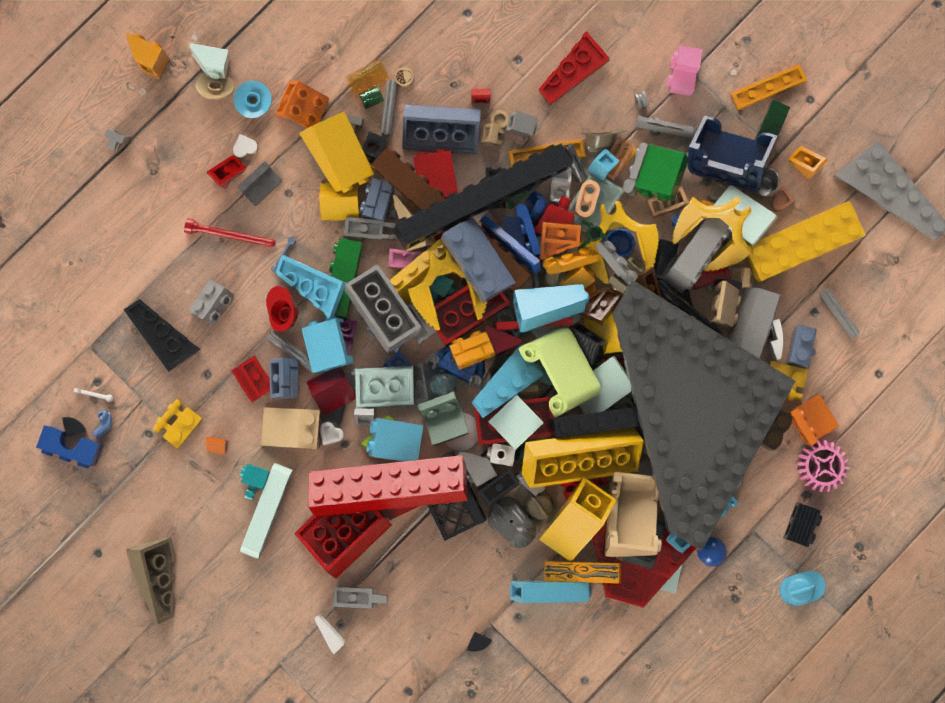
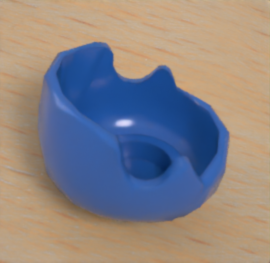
[524,191,547,221]
[606,228,635,258]
[697,537,727,567]

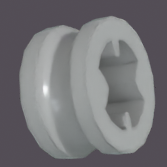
[634,91,649,110]

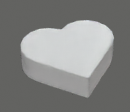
[233,134,258,158]
[320,422,344,445]

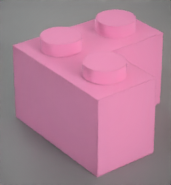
[667,46,703,96]

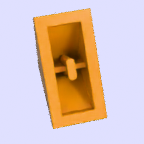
[788,146,828,180]
[560,265,595,289]

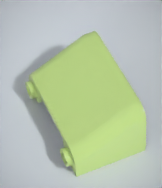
[518,327,601,418]

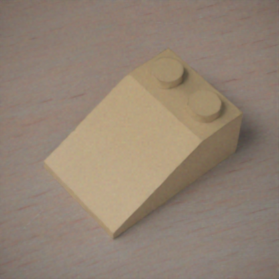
[708,281,741,329]
[261,407,322,450]

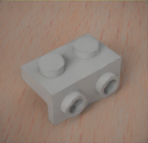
[189,279,235,326]

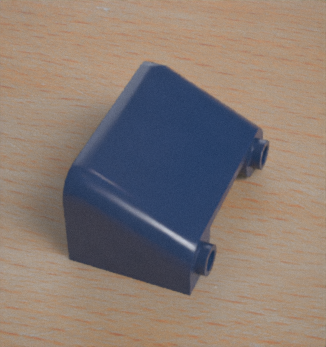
[687,115,778,191]

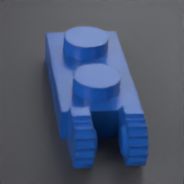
[515,204,541,257]

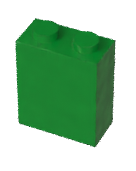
[635,145,688,202]

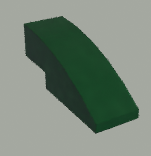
[754,100,790,140]

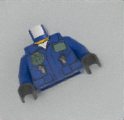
[426,336,485,389]

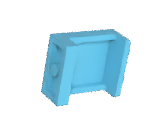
[302,316,354,373]
[367,418,424,462]

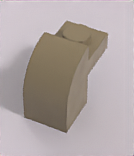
[608,255,645,294]

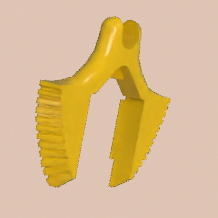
[672,197,752,271]
[579,201,659,284]
[408,246,487,330]

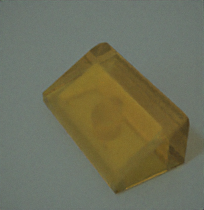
[346,59,389,96]

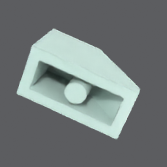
[190,43,230,79]

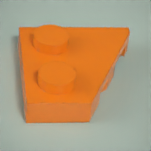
[540,222,582,260]

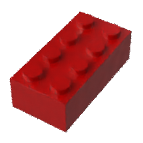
[433,285,511,346]
[474,397,554,445]

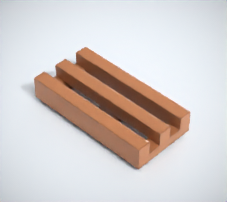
[606,138,634,181]

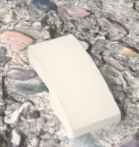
[549,168,572,205]
[767,319,783,361]

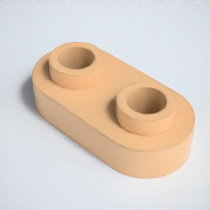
[575,180,600,218]

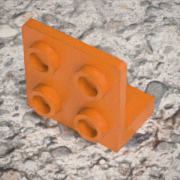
[275,80,329,128]
[787,394,839,446]

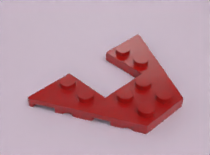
[592,519,696,608]

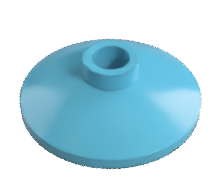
[234,81,272,118]

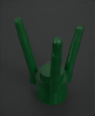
[578,220,606,250]

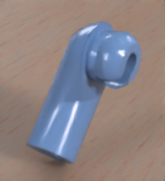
[93,410,112,439]

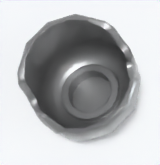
[751,168,780,199]

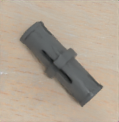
[564,143,588,183]

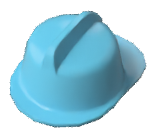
[780,571,826,606]

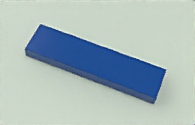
[480,215,541,274]

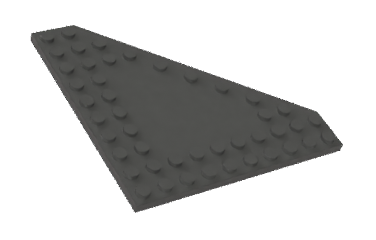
[612,280,796,550]

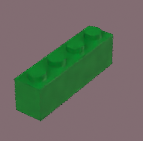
[324,238,363,319]

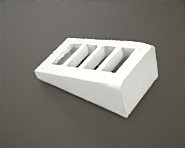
[314,614,346,654]

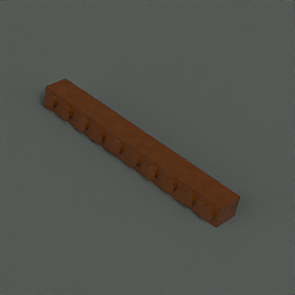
[371,148,531,293]

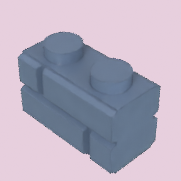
[360,178,395,222]
[786,325,817,369]
[270,358,300,399]

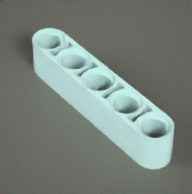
[240,463,293,559]

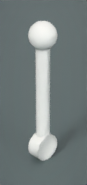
[74,388,113,402]

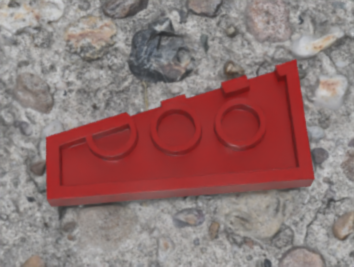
[538,31,610,106]

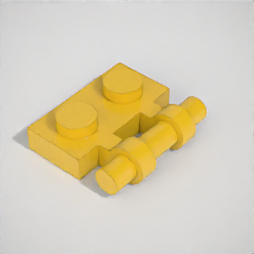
[769,361,809,401]
[152,399,203,449]

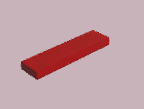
[493,317,573,330]

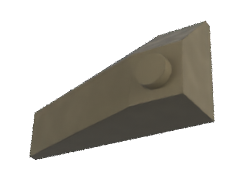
[126,537,175,624]

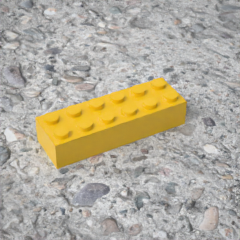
[745,201,866,284]
[522,427,643,488]

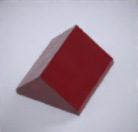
[485,325,522,357]
[306,367,356,416]

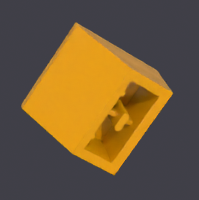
[126,33,170,79]

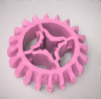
[796,440,850,492]

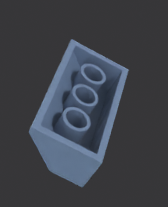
[402,105,480,154]
[441,218,516,304]

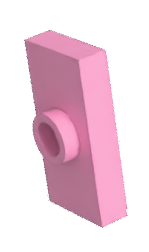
[388,249,423,270]

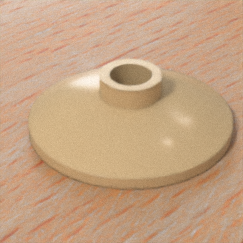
[196,75,234,100]

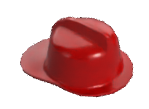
[266,286,299,332]

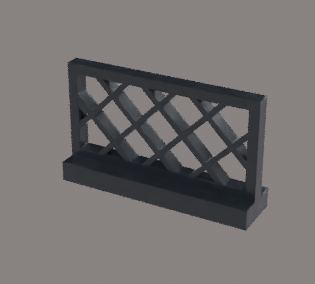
[427,450,487,541]

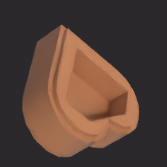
[771,186,796,212]

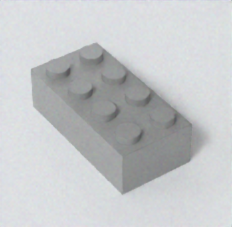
[663,217,731,294]
[345,264,421,354]

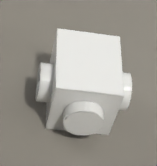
[486,443,516,467]

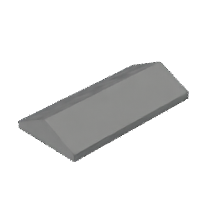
[728,287,781,359]

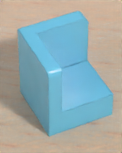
[587,149,619,182]

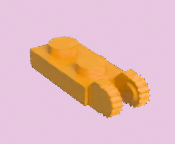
[542,247,599,275]

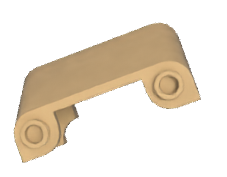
[605,472,661,557]

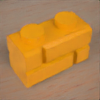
[450,331,495,370]

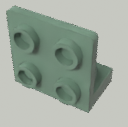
[418,392,469,446]

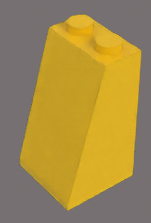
[299,111,374,193]
[539,478,616,562]

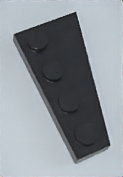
[124,299,200,372]

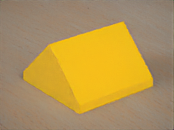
[319,182,360,221]

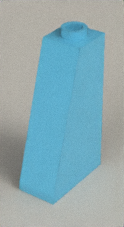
[513,284,589,332]
[510,580,592,603]

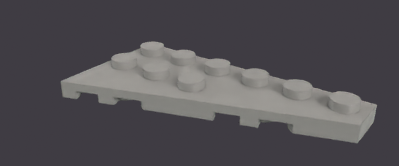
[833,141,945,241]

